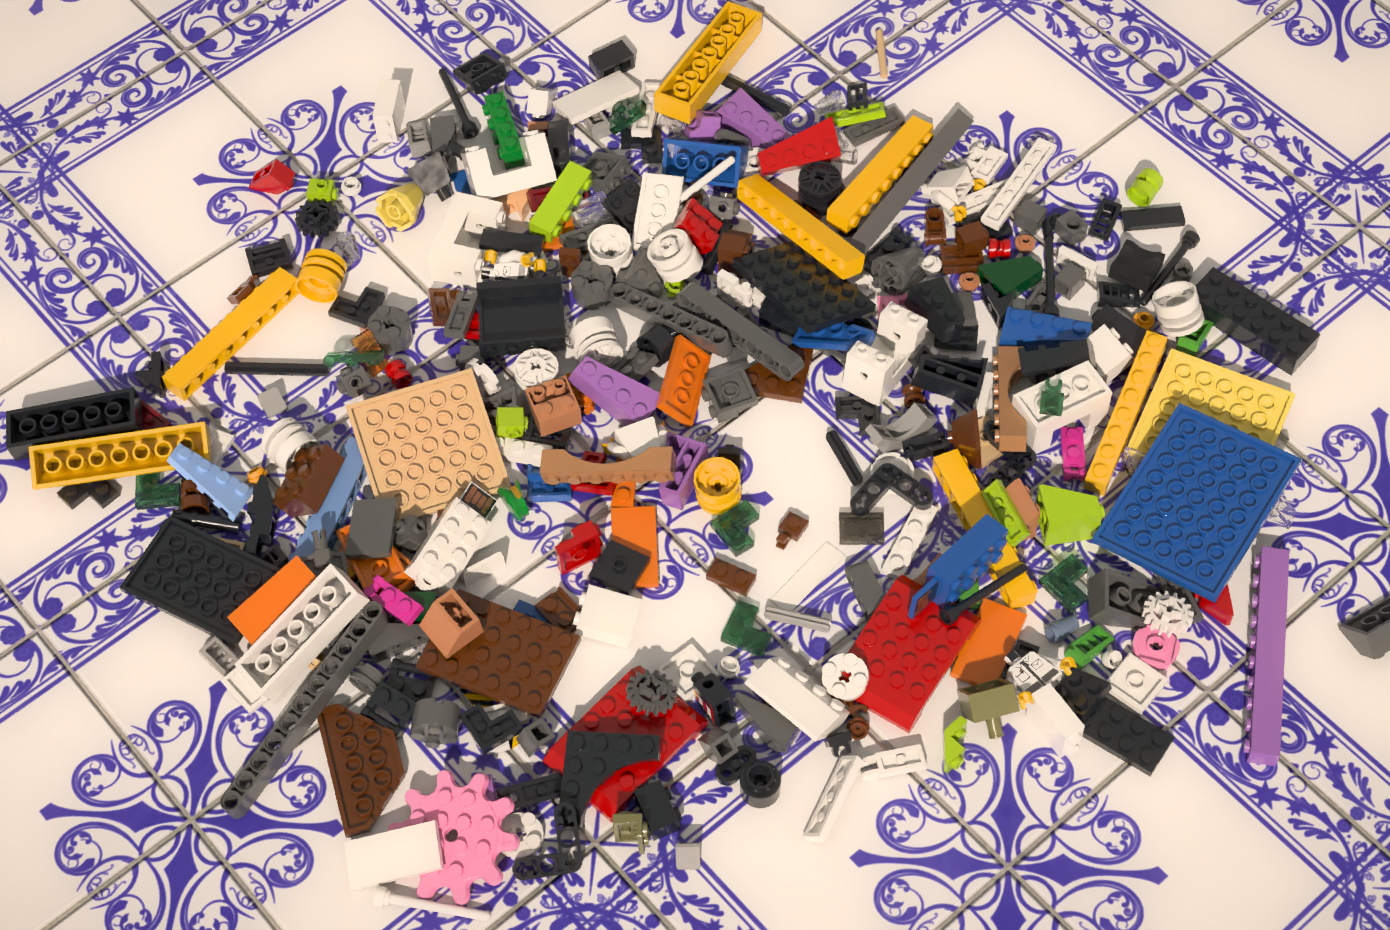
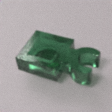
[1039,378,1064,416]

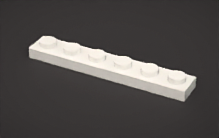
[980,137,1057,231]

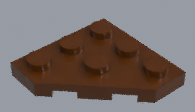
[745,344,814,404]

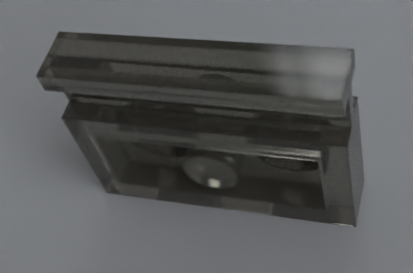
[839,512,885,545]

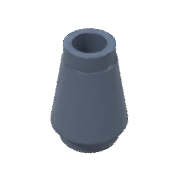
[1044,615,1079,643]

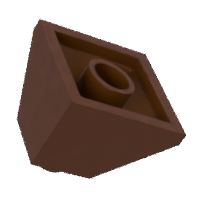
[947,410,982,469]

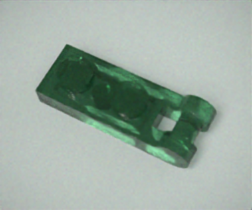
[323,350,385,368]

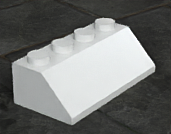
[745,656,850,742]

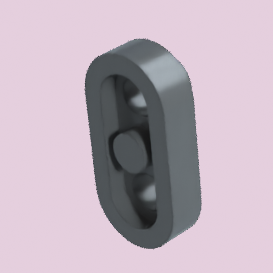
[714,129,751,151]
[1025,283,1057,313]

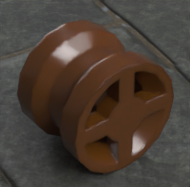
[901,383,925,409]

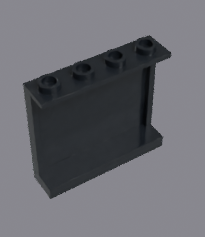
[476,276,566,357]

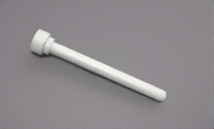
[680,156,735,204]
[373,886,491,921]

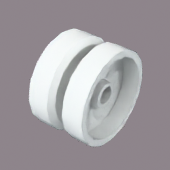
[647,229,701,283]

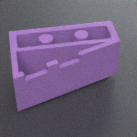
[659,432,709,510]

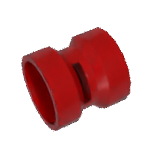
[988,238,1011,260]
[384,359,413,389]

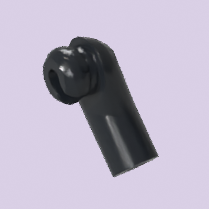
[1042,213,1061,240]

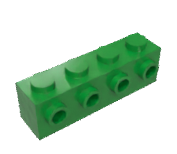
[482,91,525,170]

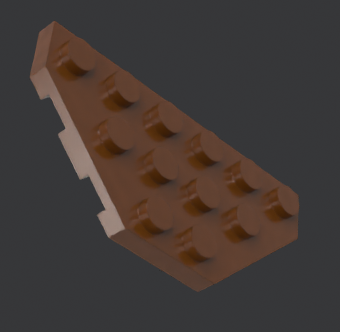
[317,703,406,838]

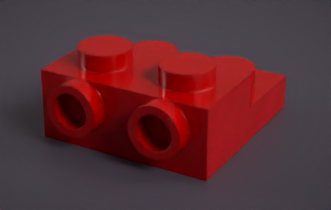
[673,197,723,255]
[555,520,603,575]

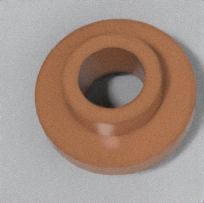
[1015,234,1036,254]
[959,272,980,292]

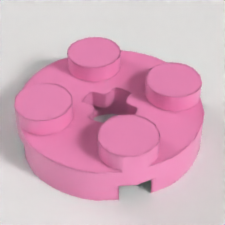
[1132,624,1180,670]

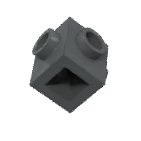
[708,192,740,221]
[335,365,372,398]
[394,514,427,553]

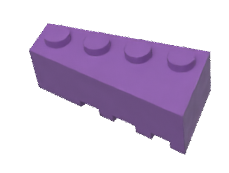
[716,87,791,149]

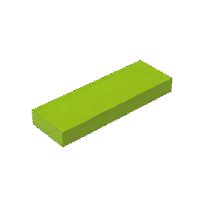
[824,102,886,128]
[981,479,1031,547]

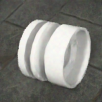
[587,224,634,279]
[1152,281,1205,337]
[570,316,623,368]
[513,348,560,395]
[261,417,320,473]

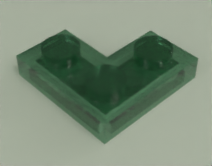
[609,98,647,135]
[135,472,181,510]
[710,499,759,557]
[1039,554,1088,614]
[720,600,772,657]

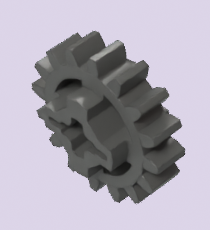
[625,669,677,717]

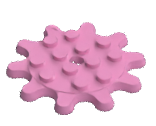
[388,770,520,905]

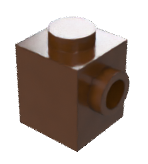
[955,221,989,256]

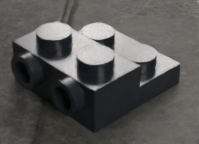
[453,52,508,95]

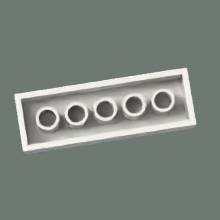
[234,563,370,701]

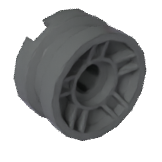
[348,661,385,696]

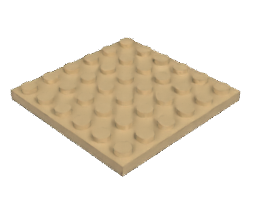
[346,368,512,522]

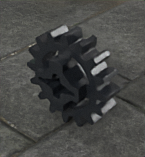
[295,198,340,239]

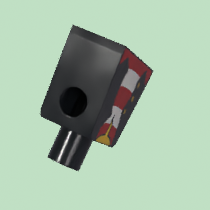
[691,671,736,728]

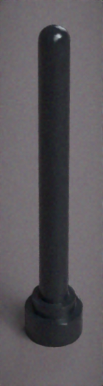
[439,68,479,139]
[1140,230,1200,306]
[1042,236,1060,317]
[939,564,1027,626]

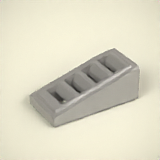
[582,111,612,140]
[406,120,432,158]
[199,636,239,677]

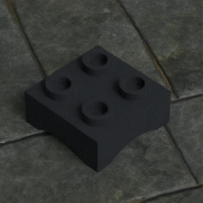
[1108,239,1166,293]

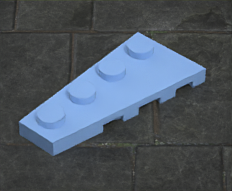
[167,443,253,522]

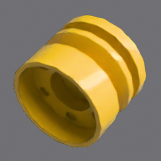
[295,248,348,303]
[694,457,742,515]

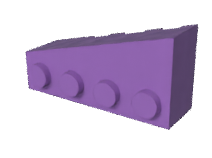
[568,356,660,427]

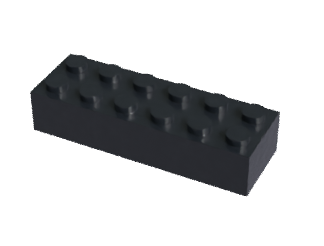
[1196,267,1321,376]
[6,387,143,461]

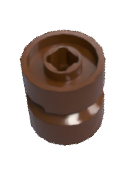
[181,480,210,515]

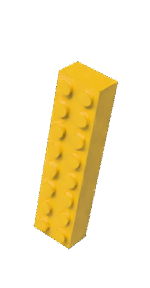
[654,1,762,124]

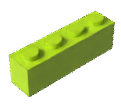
[529,161,593,243]

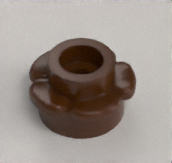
[846,717,870,740]

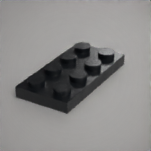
[1079,696,1175,777]

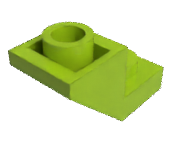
[943,715,968,774]

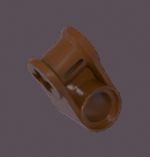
[924,207,946,247]

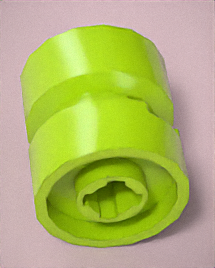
[1127,168,1164,207]

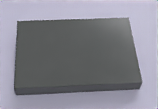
[345,497,399,560]

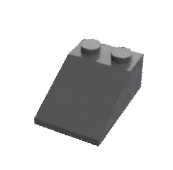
[1089,568,1162,629]

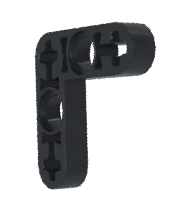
[982,420,1037,488]
[850,463,933,517]
[512,802,582,880]

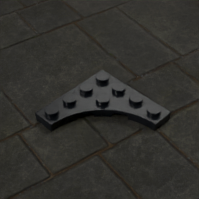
[558,731,662,828]

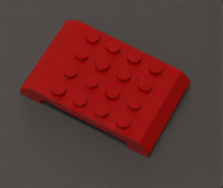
[839,574,982,734]
[543,665,709,823]

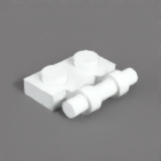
[960,143,1008,186]
[717,269,753,312]

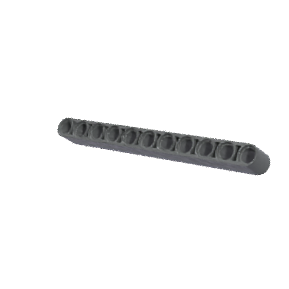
[848,108,974,255]
[220,601,388,819]

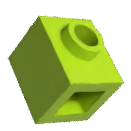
[306,178,339,206]
[495,407,528,439]

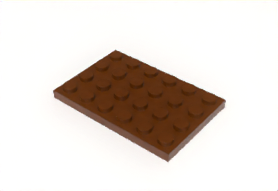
[416,589,581,719]

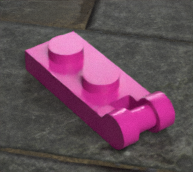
[1060,427,1087,481]
[362,574,424,627]

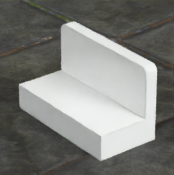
[460,546,506,587]

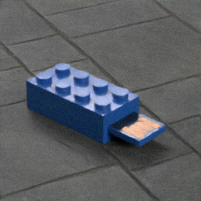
[908,514,1008,619]

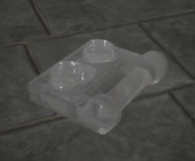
[571,190,613,229]

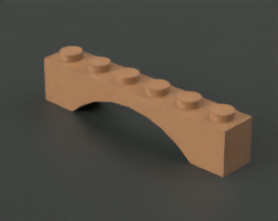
[993,346,1027,452]
[540,446,676,485]

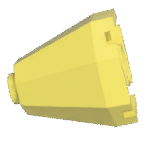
[376,183,424,232]

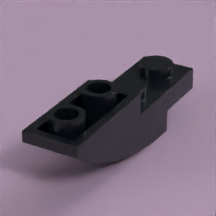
[548,118,572,185]
[244,475,276,557]

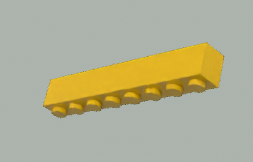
[826,115,934,234]
[736,174,865,280]
[162,267,299,401]
[1084,330,1168,496]
[932,449,1038,610]

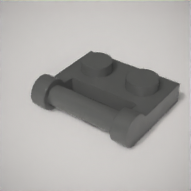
[612,346,659,382]

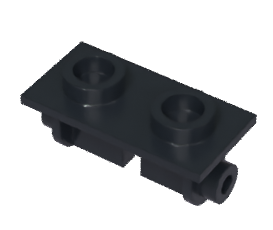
[902,431,950,462]

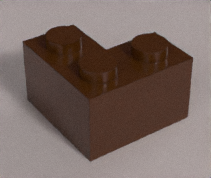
[717,229,755,278]

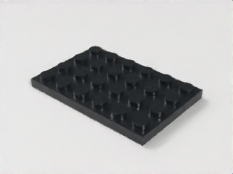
[732,241,876,334]
[119,515,281,647]

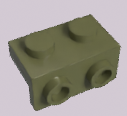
[613,811,649,854]

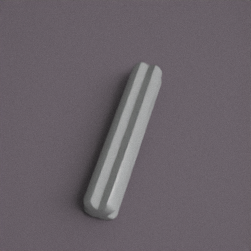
[764,605,832,633]

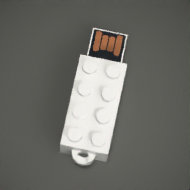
[404,481,498,598]

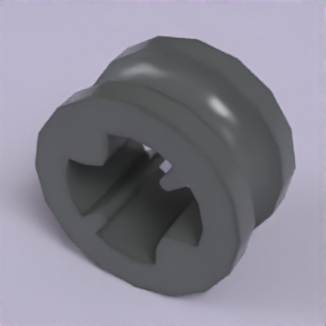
[1173,262,1193,282]

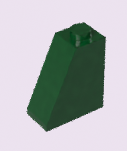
[977,255,1043,299]

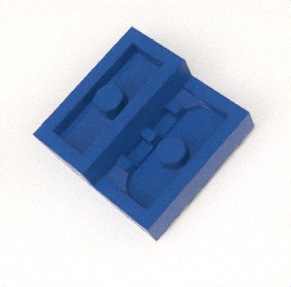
[527,464,572,503]

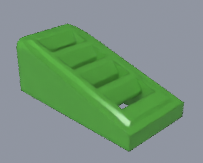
[1176,319,1214,357]
[1064,624,1115,670]

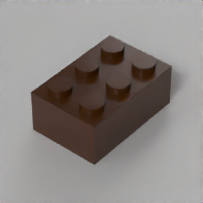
[272,444,344,517]

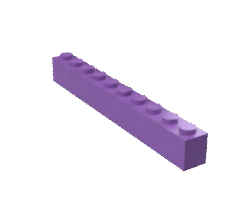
[1243,546,1290,766]

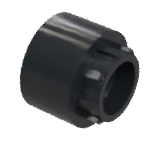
[637,325,677,368]
[739,761,781,808]

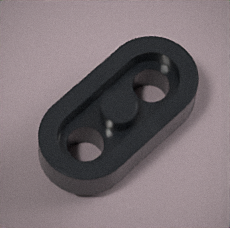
[715,745,756,786]

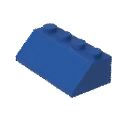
[662,137,749,188]

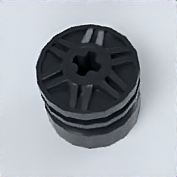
[798,161,841,217]

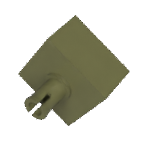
[957,678,1020,739]

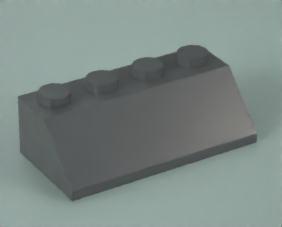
[1338,595,1390,660]

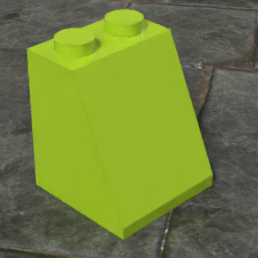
[1035,484,1105,546]

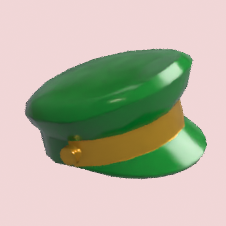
[497,479,529,522]

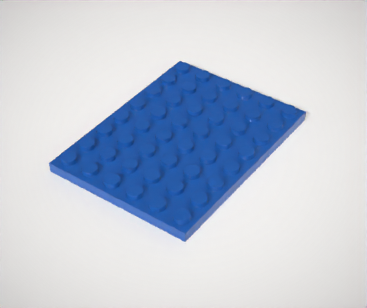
[1092,403,1302,603]

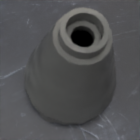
[871,246,925,296]

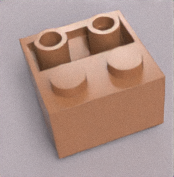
[525,375,582,437]
[1006,478,1041,541]
[419,588,484,659]

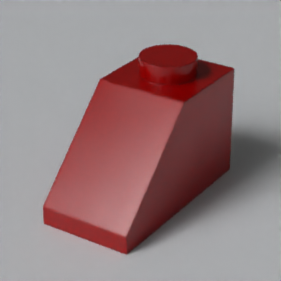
[248,159,295,195]
[1192,584,1234,626]

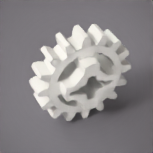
[1142,591,1194,638]

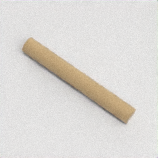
[875,30,888,79]

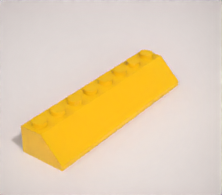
[29,422,212,490]

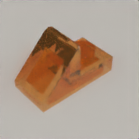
[349,329,389,377]

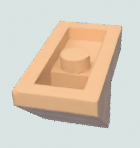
[494,187,533,222]

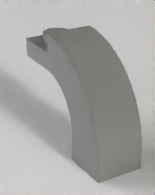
[865,402,938,453]

